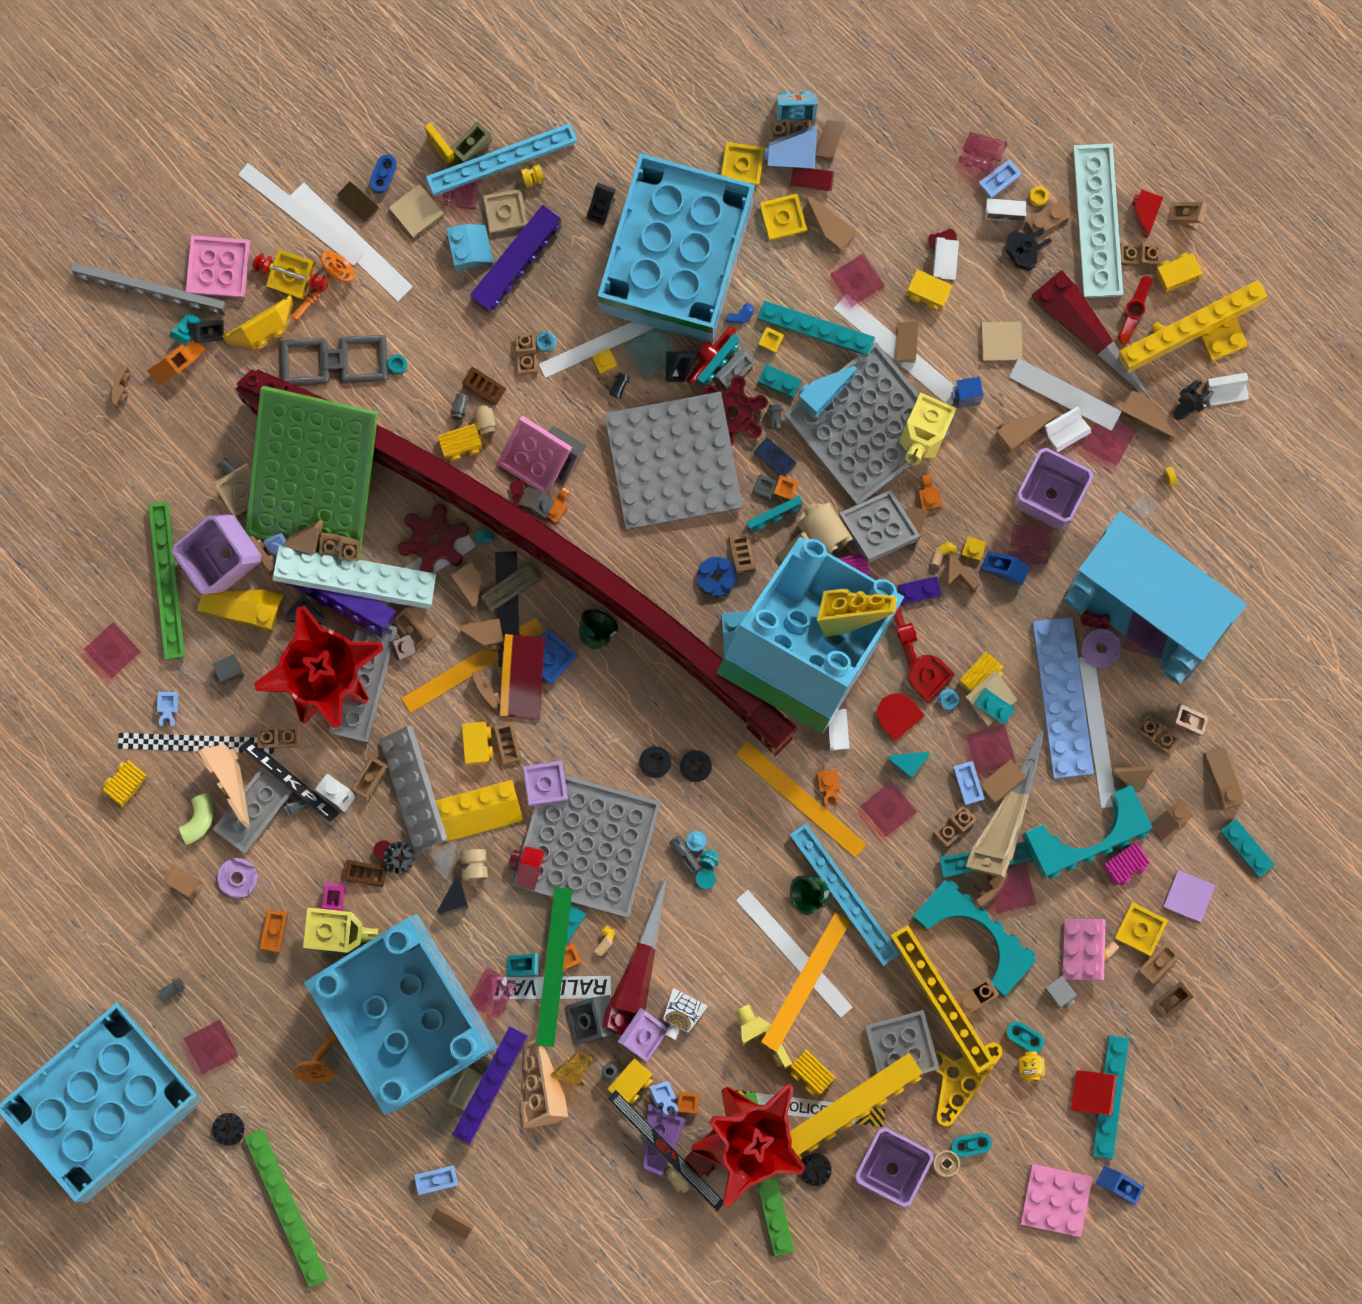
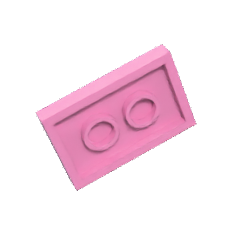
[1063,919,1106,980]

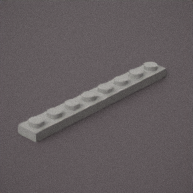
[71,263,227,315]

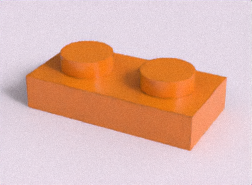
[260,909,288,953]

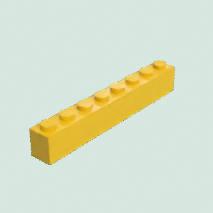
[1118,280,1268,374]
[890,925,995,1076]
[790,1053,923,1159]

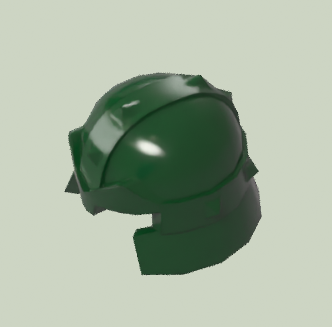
[579,609,619,650]
[790,875,830,915]

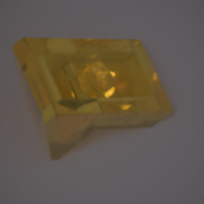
[550,1051,594,1087]

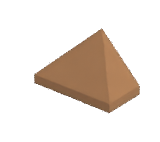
[1112,766,1155,792]

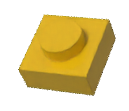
[758,327,784,354]
[592,348,618,375]
[961,536,987,562]

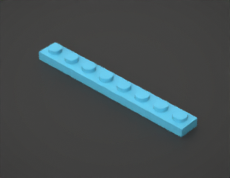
[426,123,577,196]
[790,823,900,966]

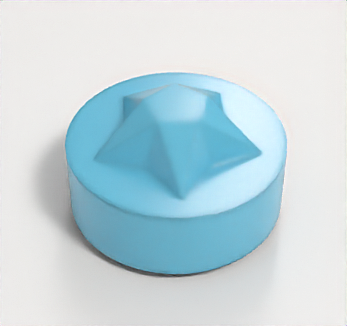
[536,332,557,352]
[938,689,959,710]
[686,831,706,852]

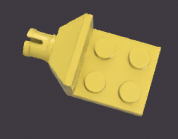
[899,393,957,465]
[303,907,378,955]
[735,1004,792,1069]

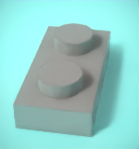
[715,348,755,390]

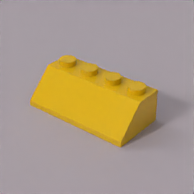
[436,780,523,842]

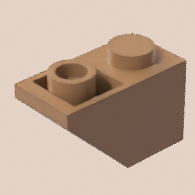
[955,978,999,1016]

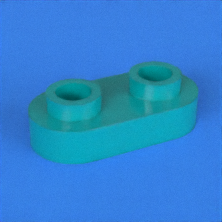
[1006,1021,1044,1052]
[951,1133,992,1157]

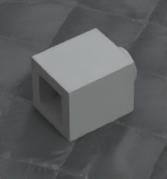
[1044,976,1076,1009]

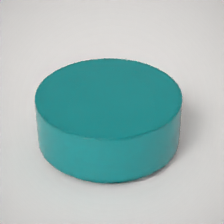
[387,354,407,375]
[474,531,494,544]
[696,869,716,890]

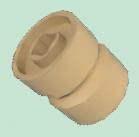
[460,849,488,881]
[932,1150,960,1178]

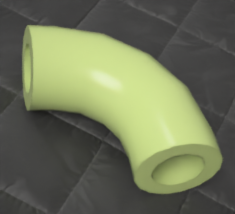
[179,793,214,845]

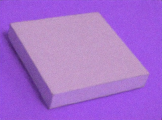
[522,761,568,807]
[1163,870,1215,923]
[618,1008,668,1063]

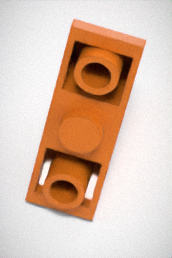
[147,340,205,386]

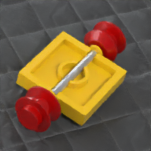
[252,249,328,299]

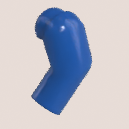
[727,303,754,324]

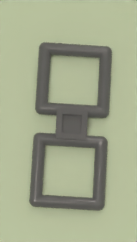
[280,335,388,385]

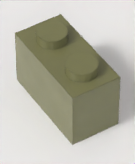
[451,121,492,164]

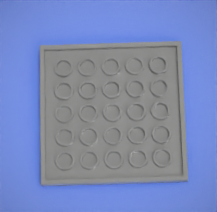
[784,342,950,505]
[604,392,743,530]
[512,775,661,918]

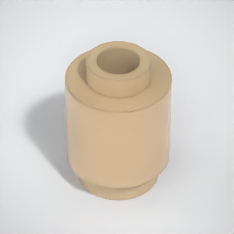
[473,406,497,436]
[666,1166,693,1194]

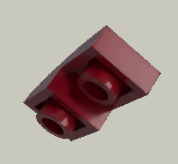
[790,167,834,191]

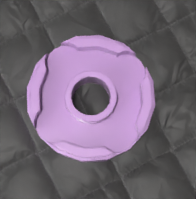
[1081,628,1121,669]
[217,858,258,899]

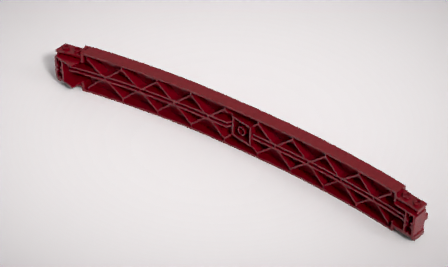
[235,369,798,757]

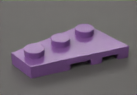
[643,1104,686,1176]

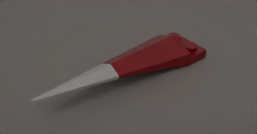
[1031,270,1151,400]
[602,880,667,1036]

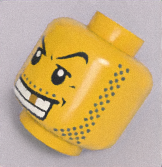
[1019,1052,1045,1082]

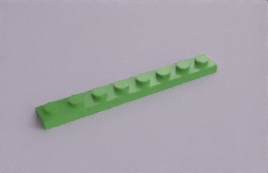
[148,502,185,660]
[743,1092,795,1256]
[244,1129,328,1287]

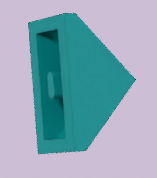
[888,752,929,780]
[507,953,539,976]

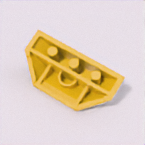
[222,295,293,350]

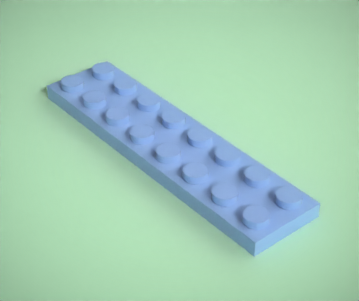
[1032,617,1094,779]

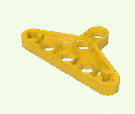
[935,1043,1002,1127]

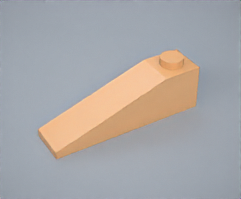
[198,744,250,827]
[521,1038,568,1128]

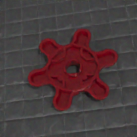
[703,376,768,446]
[398,504,469,573]

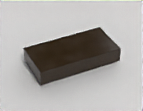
[337,181,379,222]

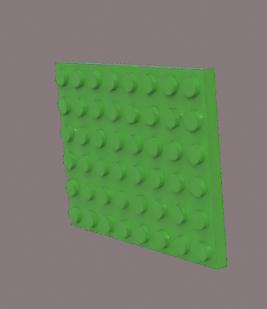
[245,386,378,561]

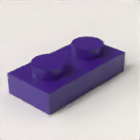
[898,576,941,605]

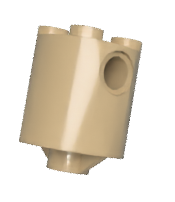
[797,503,853,554]

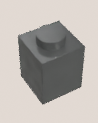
[519,487,555,518]
[211,654,244,685]

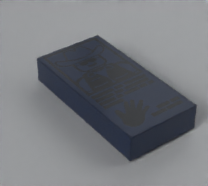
[754,437,796,477]

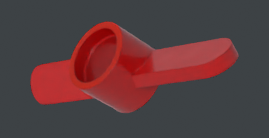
[1118,275,1152,344]
[686,326,736,384]
[894,606,918,667]

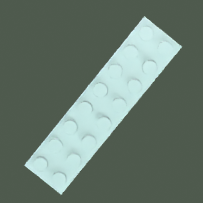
[1073,143,1123,298]
[272,545,436,609]

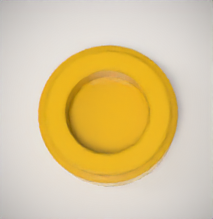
[1029,186,1049,207]
[1164,466,1177,487]

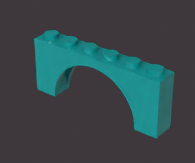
[1021,785,1153,880]
[912,880,1037,998]

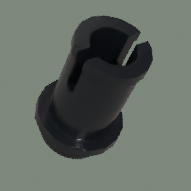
[609,372,630,399]

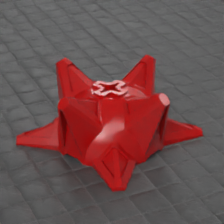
[254,605,384,728]
[691,1083,805,1208]

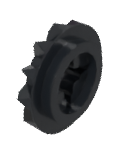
[639,746,671,778]
[680,750,712,782]
[383,841,415,874]
[212,1113,245,1146]
[800,1153,832,1186]

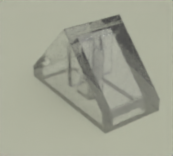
[429,840,459,882]

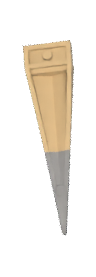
[966,730,1044,877]

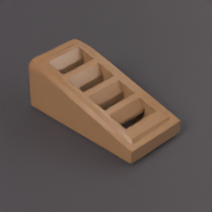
[729,532,756,574]
[493,720,522,765]

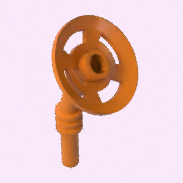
[291,251,355,321]
[294,1030,339,1083]

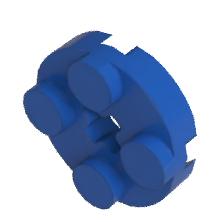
[697,557,736,597]

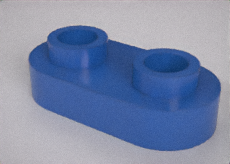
[370,155,397,193]

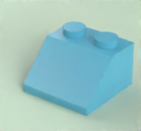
[446,224,494,272]

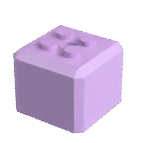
[1014,448,1093,531]
[172,514,262,594]
[853,1128,934,1208]

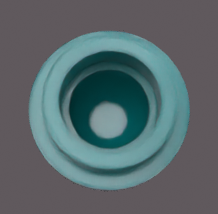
[699,849,719,870]

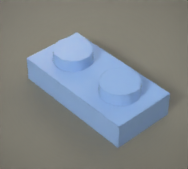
[979,159,1022,199]
[953,761,985,806]
[414,1165,459,1195]

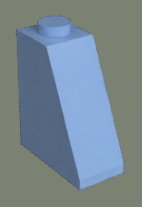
[764,126,817,168]

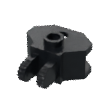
[1006,228,1052,272]
[1173,379,1214,420]

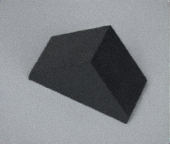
[437,876,469,916]

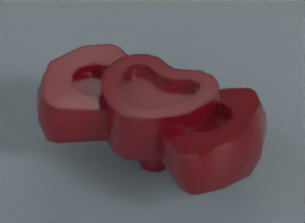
[928,228,957,249]
[510,480,526,509]
[1080,610,1111,629]

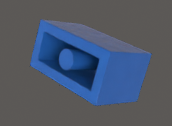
[951,376,984,409]

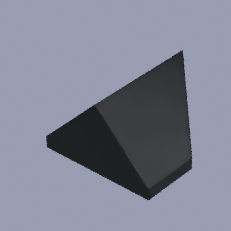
[665,351,699,382]
[284,593,326,625]

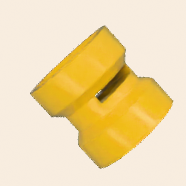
[521,164,545,188]

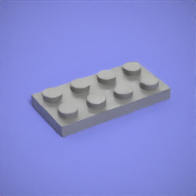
[213,766,294,854]

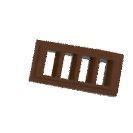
[462,367,506,405]
[342,860,387,887]

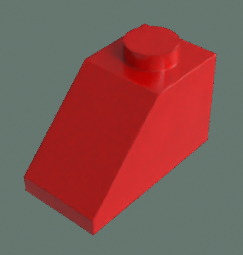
[1131,189,1164,238]

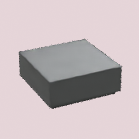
[752,474,778,500]

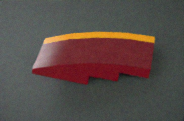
[500,634,545,719]

